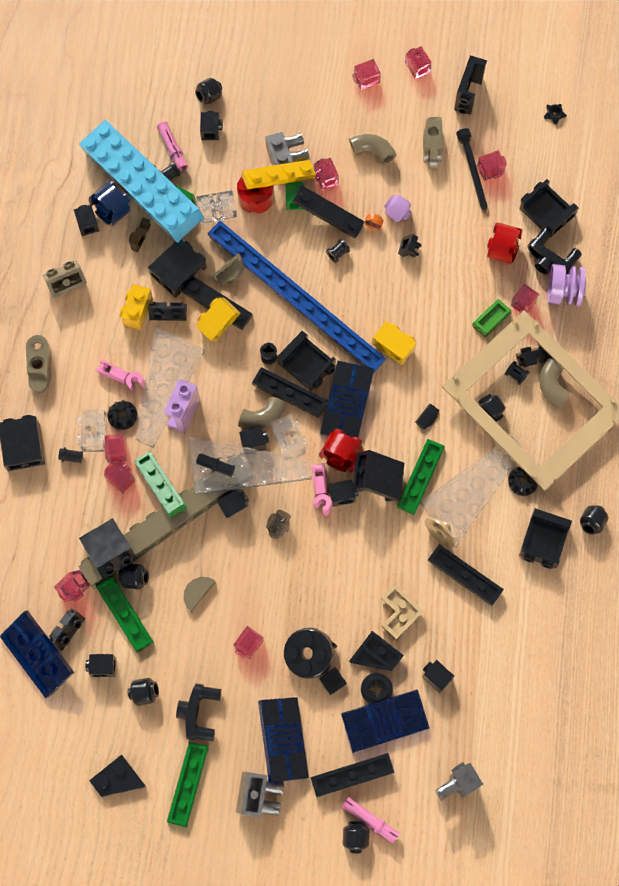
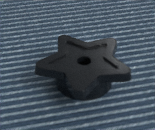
[544,104,567,125]

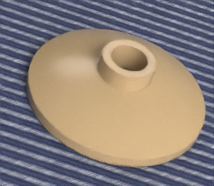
[425,517,455,548]

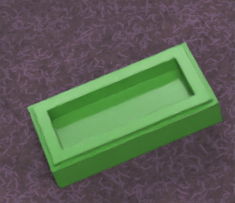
[472,299,512,338]

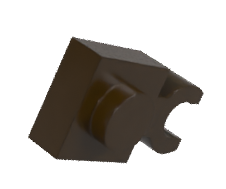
[129,217,151,252]

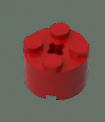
[237,177,274,214]
[487,222,523,264]
[319,429,364,473]

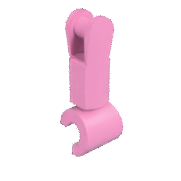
[95,360,146,392]
[312,462,332,516]

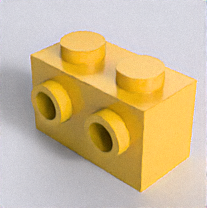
[119,284,153,330]
[195,298,241,341]
[372,321,417,365]

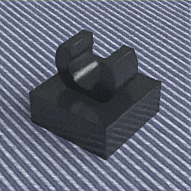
[398,234,422,257]

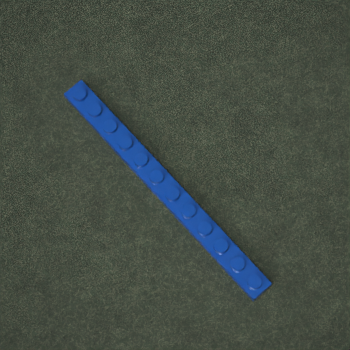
[208,221,386,374]

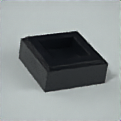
[319,667,347,696]

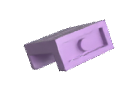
[164,379,200,434]

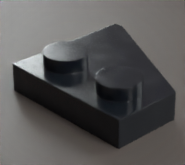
[349,631,404,671]
[89,755,146,797]

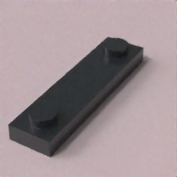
[292,185,365,238]
[181,276,253,331]
[252,367,328,418]
[427,544,504,606]
[310,753,395,798]

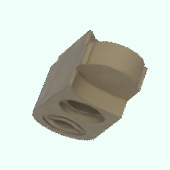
[423,117,443,169]
[26,335,51,394]

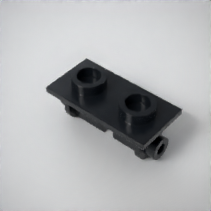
[148,302,187,321]
[515,344,553,368]
[48,608,86,651]

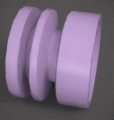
[547,264,587,307]

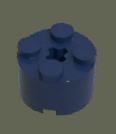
[89,181,130,226]

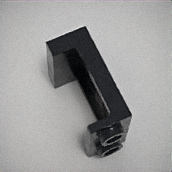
[454,55,487,115]
[519,179,579,238]
[148,239,207,298]
[277,330,336,391]
[0,415,45,471]
[352,450,405,502]
[519,508,572,569]
[79,518,137,579]

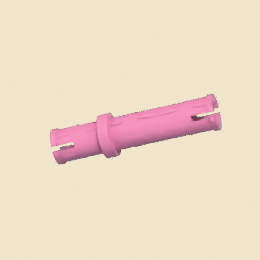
[157,121,188,172]
[342,797,400,844]

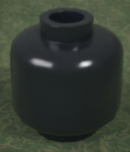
[195,78,222,104]
[478,394,506,422]
[580,505,609,535]
[118,564,149,589]
[128,678,159,706]
[342,821,370,854]

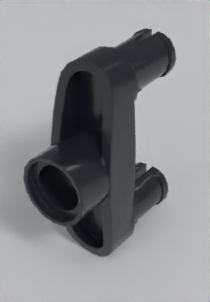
[527,228,582,275]
[176,683,222,741]

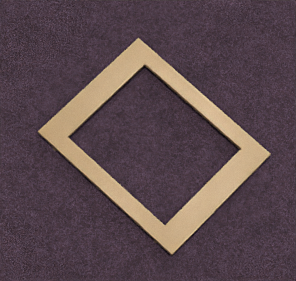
[442,310,619,491]

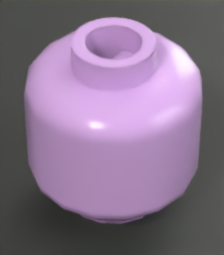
[384,194,412,222]

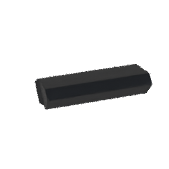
[415,404,439,429]

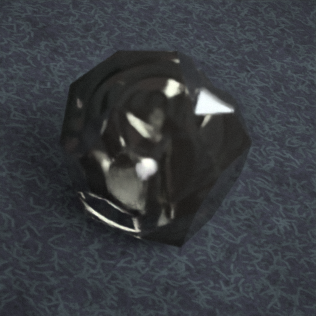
[266,510,291,539]

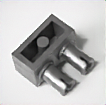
[265,132,310,166]
[435,762,483,801]
[236,772,284,817]

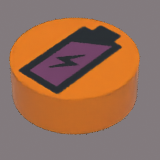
[364,214,384,230]

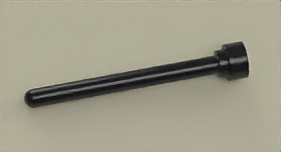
[456,128,488,210]

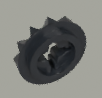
[107,400,138,430]
[508,466,538,496]
[361,673,393,706]

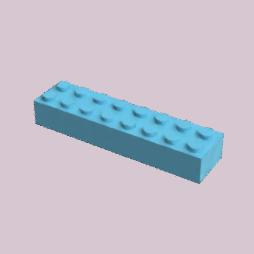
[79,119,204,243]

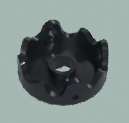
[284,627,336,679]

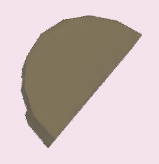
[211,253,244,284]
[183,577,216,612]

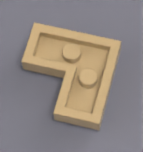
[381,584,424,640]

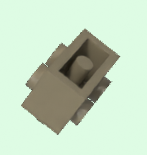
[43,260,87,298]

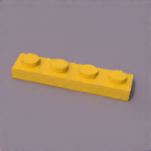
[241,160,316,190]

